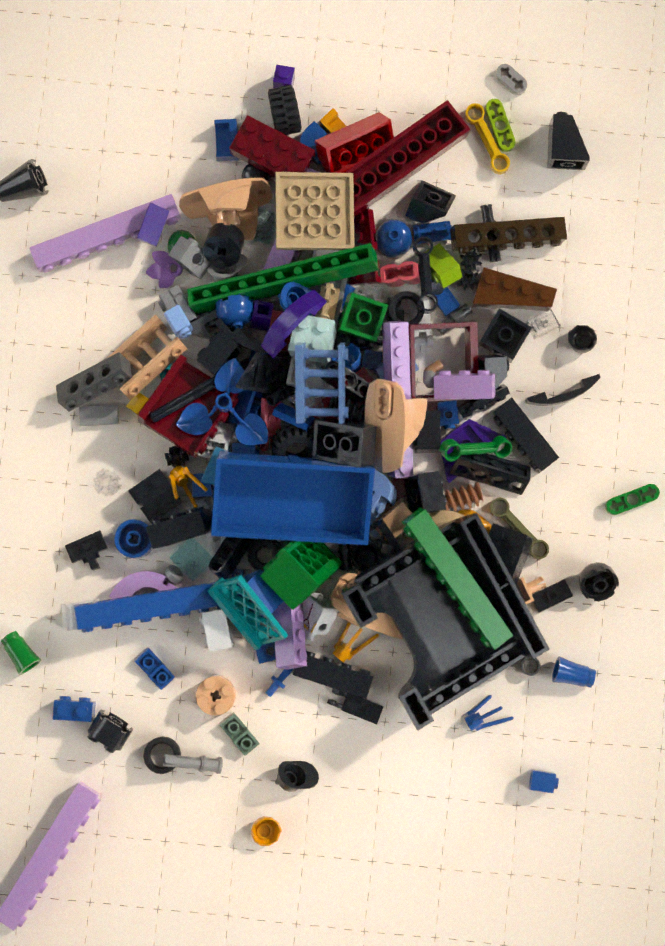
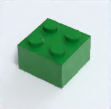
[336,292,388,343]

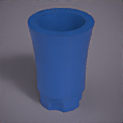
[552,656,596,688]

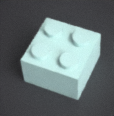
[288,316,337,363]

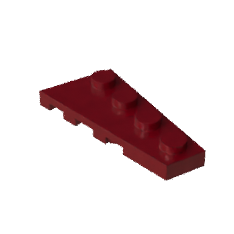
[349,208,382,286]

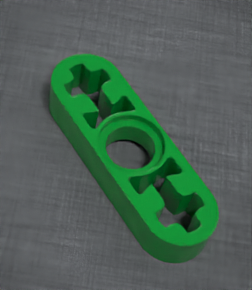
[605,484,660,515]

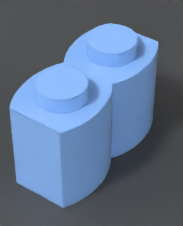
[163,305,193,340]

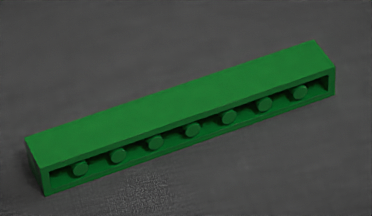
[402,508,513,650]

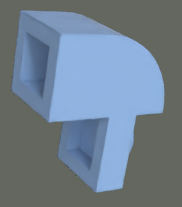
[371,470,397,518]

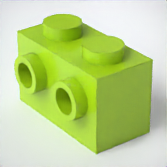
[423,243,462,289]

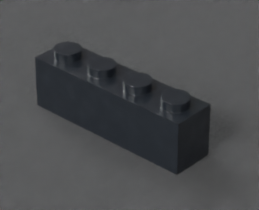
[492,397,560,473]
[293,651,374,699]

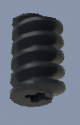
[327,397,365,424]

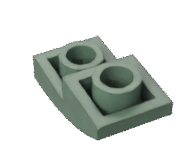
[219,712,260,756]

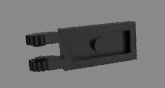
[327,688,384,725]

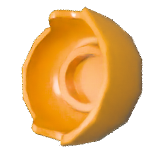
[251,816,282,846]

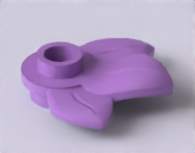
[146,251,183,288]

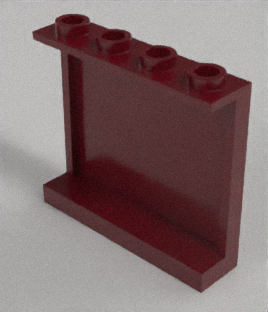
[137,354,239,458]

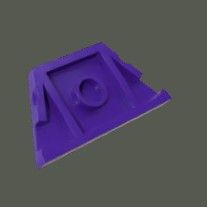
[441,419,507,483]

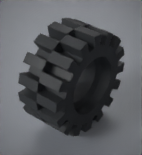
[247,539,281,571]

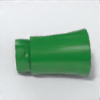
[1,630,41,675]

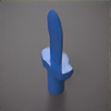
[265,669,293,697]

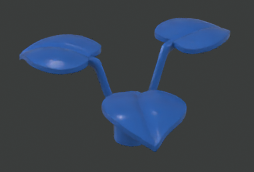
[176,358,268,446]

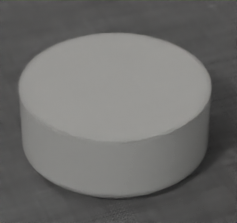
[164,565,183,584]

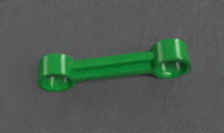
[439,436,512,461]

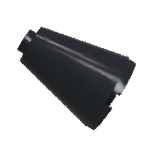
[0,159,49,202]

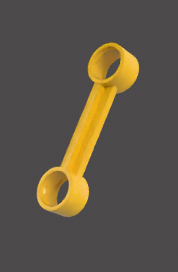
[465,103,510,174]

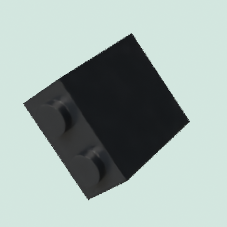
[547,111,590,170]

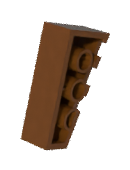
[472,267,557,311]

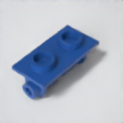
[412,221,452,244]

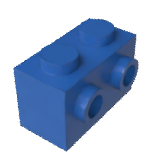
[52,696,96,722]

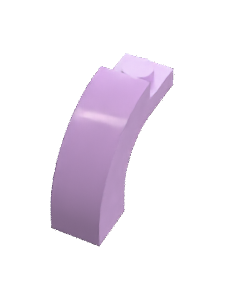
[109,571,177,599]

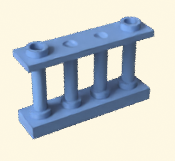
[295,342,349,424]

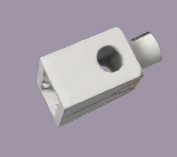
[302,593,339,641]

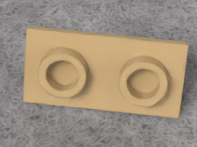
[315,283,340,320]

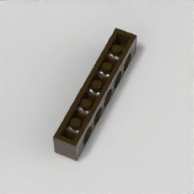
[450,217,567,254]

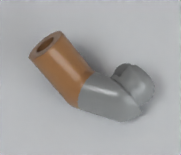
[423,360,444,388]

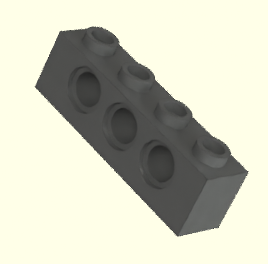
[56,352,132,412]

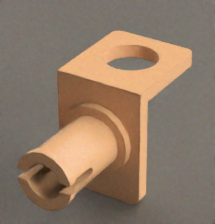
[517,576,546,604]

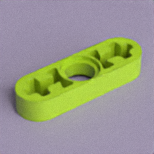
[485,98,515,153]

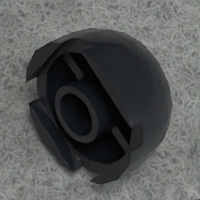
[579,562,619,602]

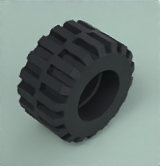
[268,85,302,135]
[272,423,314,458]

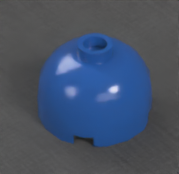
[375,220,412,258]
[215,295,254,330]

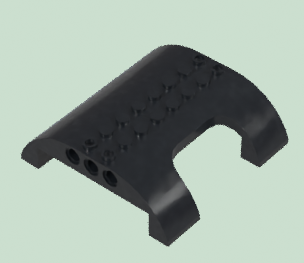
[341,513,550,731]

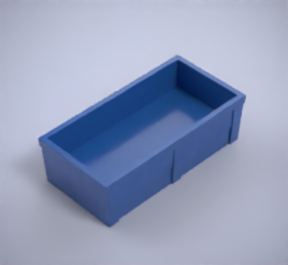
[211,451,375,545]

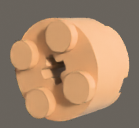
[196,676,236,716]

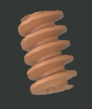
[444,482,483,512]

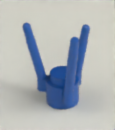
[464,695,514,731]

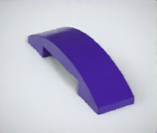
[261,290,327,358]

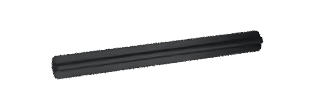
[149,358,250,423]

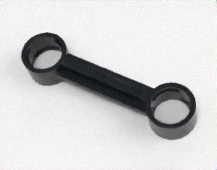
[413,236,438,314]

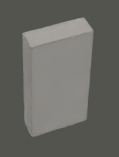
[79,404,119,426]

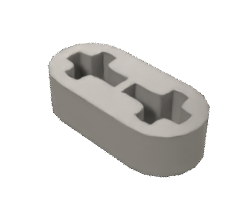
[496,64,527,95]

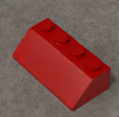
[315,112,394,173]

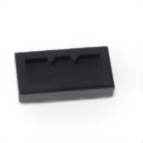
[532,579,573,613]

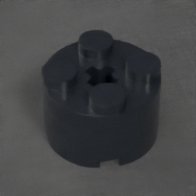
[202,223,244,269]
[87,710,133,753]

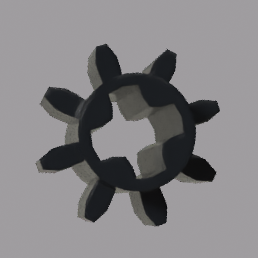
[459,250,482,272]
[457,267,479,292]
[164,446,189,468]

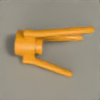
[168,466,208,508]
[332,622,379,663]

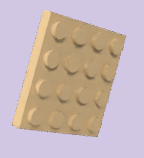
[275,172,354,250]

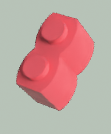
[380,261,420,287]

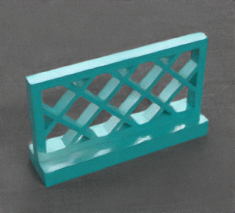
[207,575,288,650]

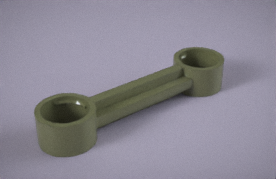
[489,497,549,559]

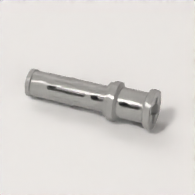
[162,754,223,774]

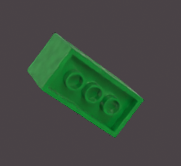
[260,541,344,610]

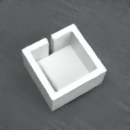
[199,609,234,652]

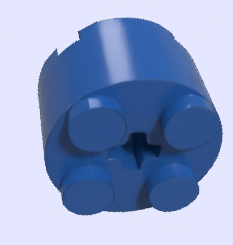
[114,519,153,559]

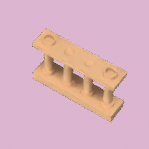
[106,314,187,400]

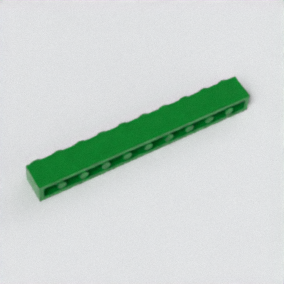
[187,243,379,315]

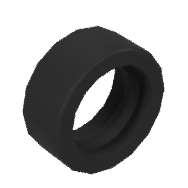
[388,291,424,324]
[143,736,181,774]

